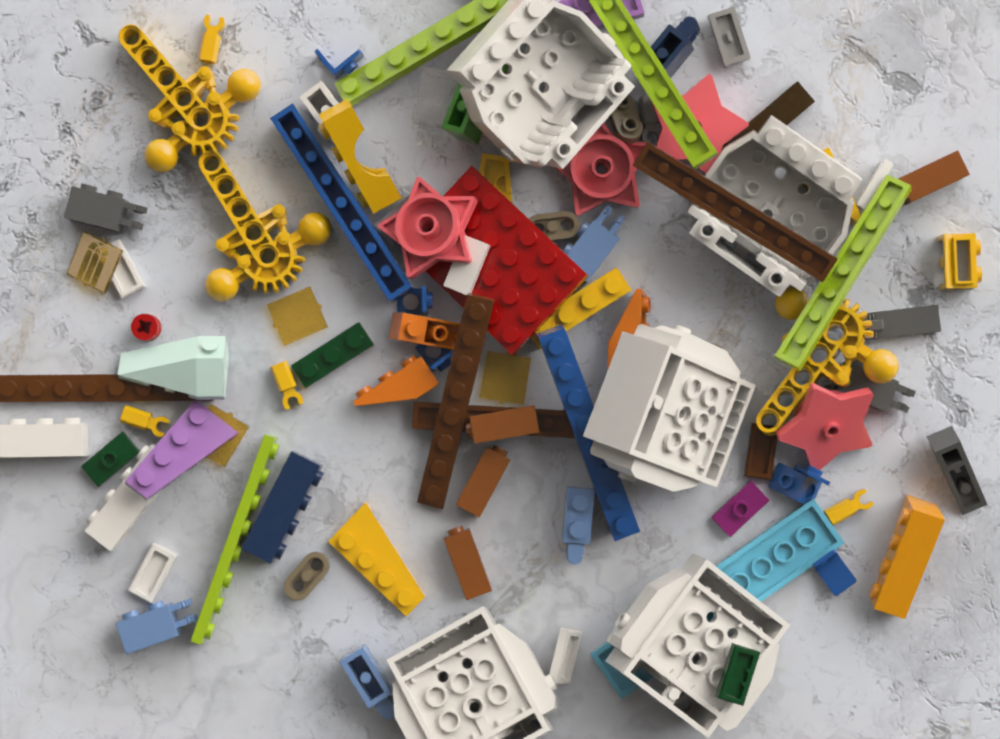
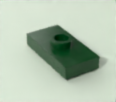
[81,431,140,487]
[715,643,760,706]

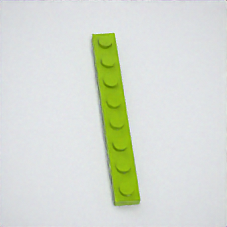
[334,0,508,106]
[589,0,718,170]
[775,175,912,371]
[191,434,280,645]

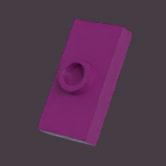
[711,480,770,537]

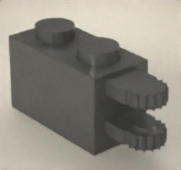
[64,183,148,233]
[832,360,916,413]

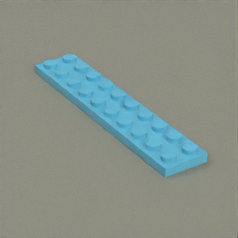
[590,498,844,699]

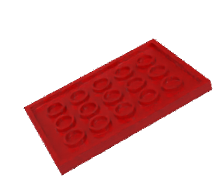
[399,165,589,356]

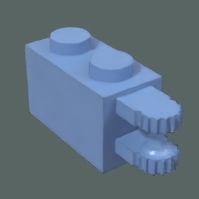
[563,205,626,284]
[562,486,595,565]
[115,598,198,654]
[339,643,394,720]

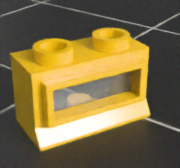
[937,233,982,290]

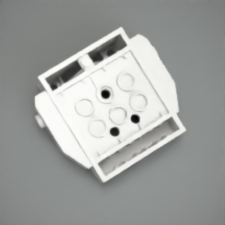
[446,0,635,169]
[687,115,862,297]
[583,324,756,492]
[605,554,790,738]
[387,606,558,739]

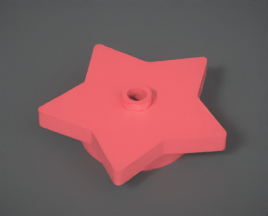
[649,74,749,174]
[555,123,646,216]
[378,177,478,280]
[775,383,874,470]

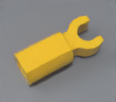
[198,14,226,64]
[270,361,304,410]
[120,405,171,437]
[824,489,874,526]

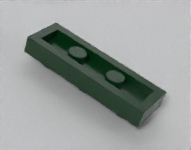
[291,322,374,388]

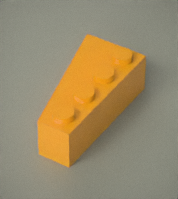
[869,494,945,619]

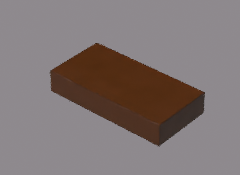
[743,423,777,480]

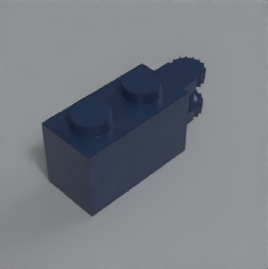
[651,16,700,78]

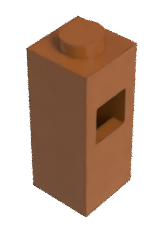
[898,150,970,206]
[465,405,539,444]
[456,445,511,518]
[444,525,492,601]

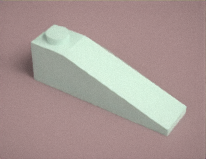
[118,336,229,400]

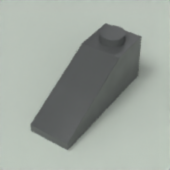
[926,426,988,515]

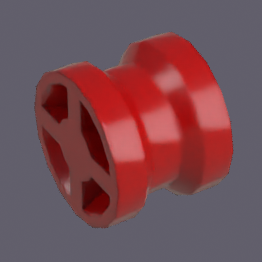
[131,314,162,341]

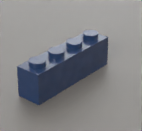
[242,451,324,564]

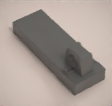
[862,305,941,341]

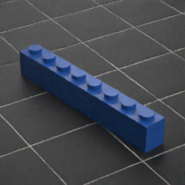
[270,103,414,303]
[536,324,640,541]

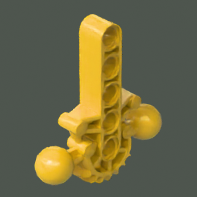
[118,24,261,173]
[199,151,332,302]
[756,286,899,436]

